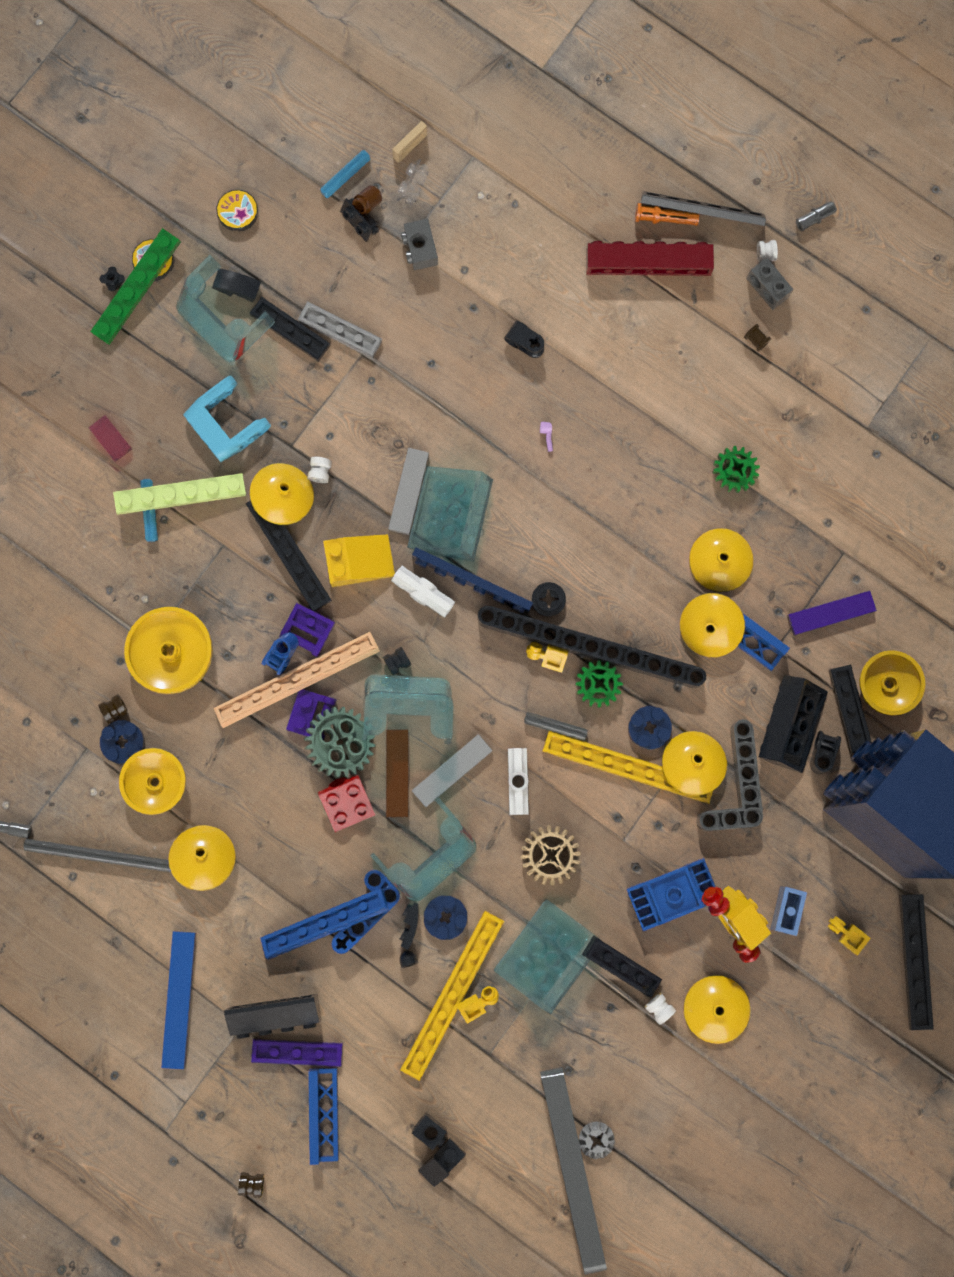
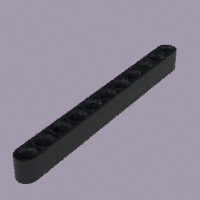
[478,606,707,688]

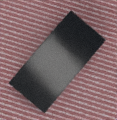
[212,269,261,303]
[399,902,419,950]

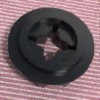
[531,582,566,617]

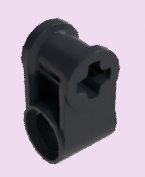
[504,320,544,358]
[810,730,841,774]

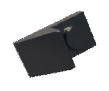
[418,1138,466,1187]

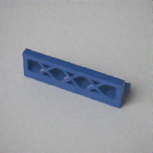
[709,614,790,671]
[308,1068,339,1165]

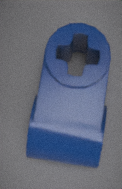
[261,633,299,676]

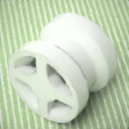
[757,240,778,262]

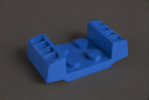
[626,858,716,931]

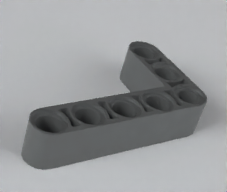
[696,719,763,831]

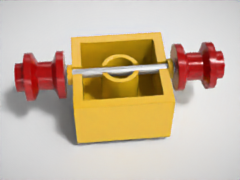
[702,886,771,963]

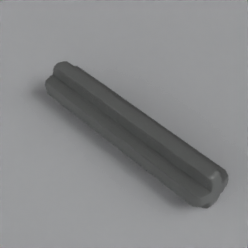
[524,712,588,741]

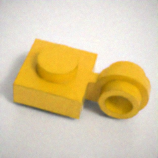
[526,642,569,673]
[827,916,871,956]
[456,986,499,1024]

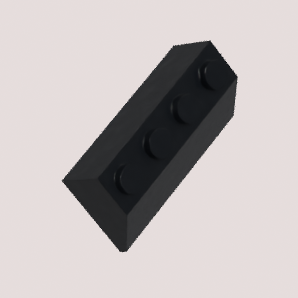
[758,675,828,773]
[224,994,321,1039]

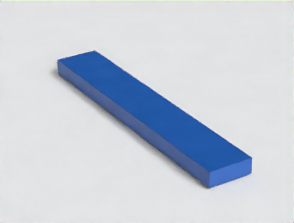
[260,888,389,960]
[161,931,196,1069]

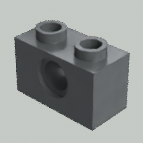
[401,219,438,271]

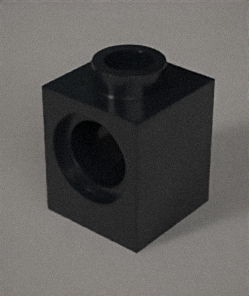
[412,1112,447,1150]

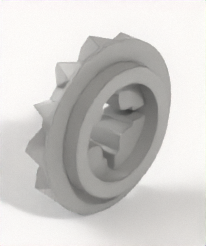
[579,1122,615,1159]

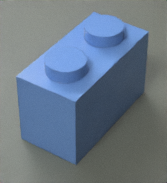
[770,886,807,936]

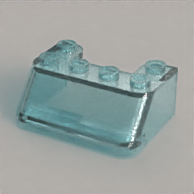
[362,675,453,744]

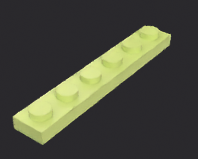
[113,473,246,515]

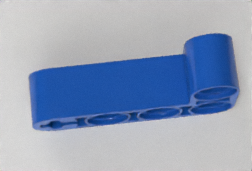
[331,870,400,954]

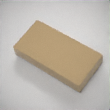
[392,121,427,162]

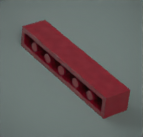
[586,241,714,276]

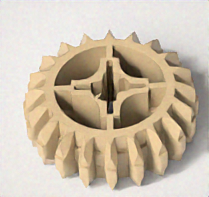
[521,825,580,885]

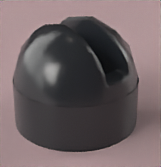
[399,950,418,968]

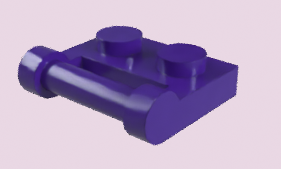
[279,603,335,657]
[286,689,337,741]

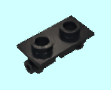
[340,198,380,242]

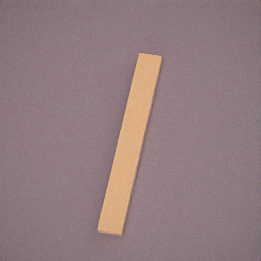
[214,632,380,728]

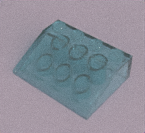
[407,466,493,561]
[493,899,598,1015]

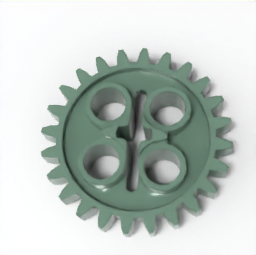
[304,707,375,778]

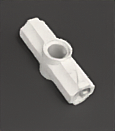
[391,566,455,618]
[508,748,529,815]

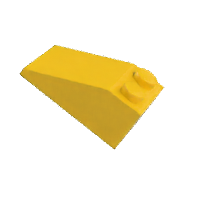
[323,534,395,587]

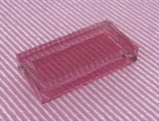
[88,415,132,462]

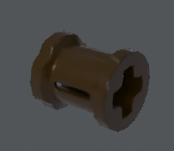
[744,324,772,352]

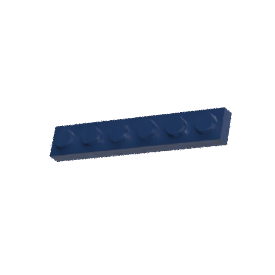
[412,547,533,614]

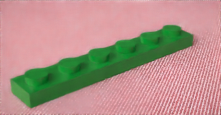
[90,228,181,345]

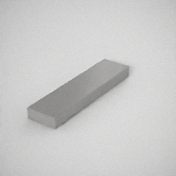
[298,301,382,359]
[388,448,429,535]
[412,734,492,807]

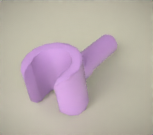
[540,422,553,452]

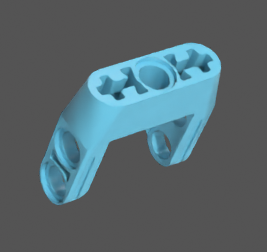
[183,376,271,462]

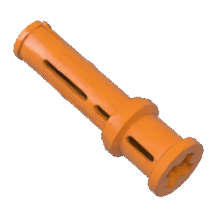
[635,203,700,226]

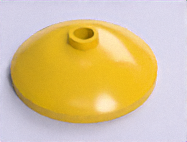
[249,463,314,525]
[689,528,753,592]
[680,593,745,657]
[859,650,925,716]
[662,731,727,796]
[119,748,186,815]
[168,825,236,891]
[683,975,750,1044]

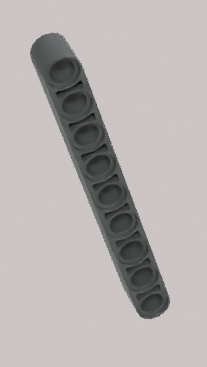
[540,1067,607,1275]

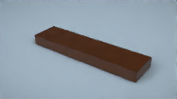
[386,729,408,817]

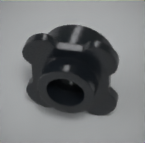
[99,267,125,291]

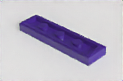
[787,591,877,636]
[251,1039,343,1067]

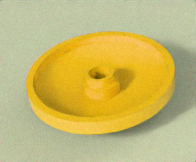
[124,607,213,694]

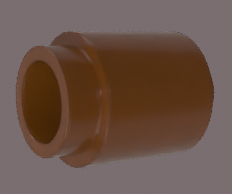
[352,185,382,215]

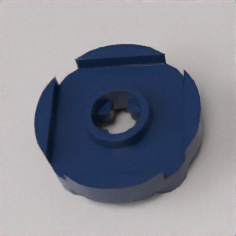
[628,706,672,750]
[100,720,145,764]
[424,895,467,940]

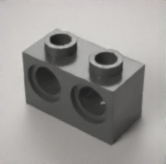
[746,258,794,310]

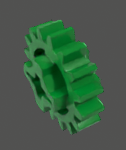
[712,446,760,493]
[575,660,623,708]

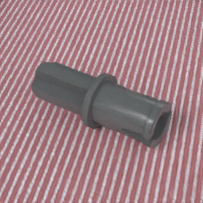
[796,202,837,231]

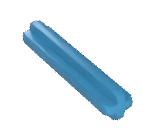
[320,150,370,198]
[140,479,158,542]

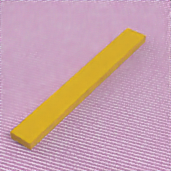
[542,731,713,804]
[400,911,504,1081]

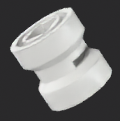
[307,457,332,483]
[645,993,676,1025]

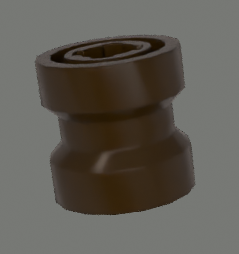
[98,694,128,723]
[238,1172,264,1198]

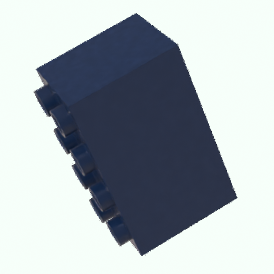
[823,729,954,879]

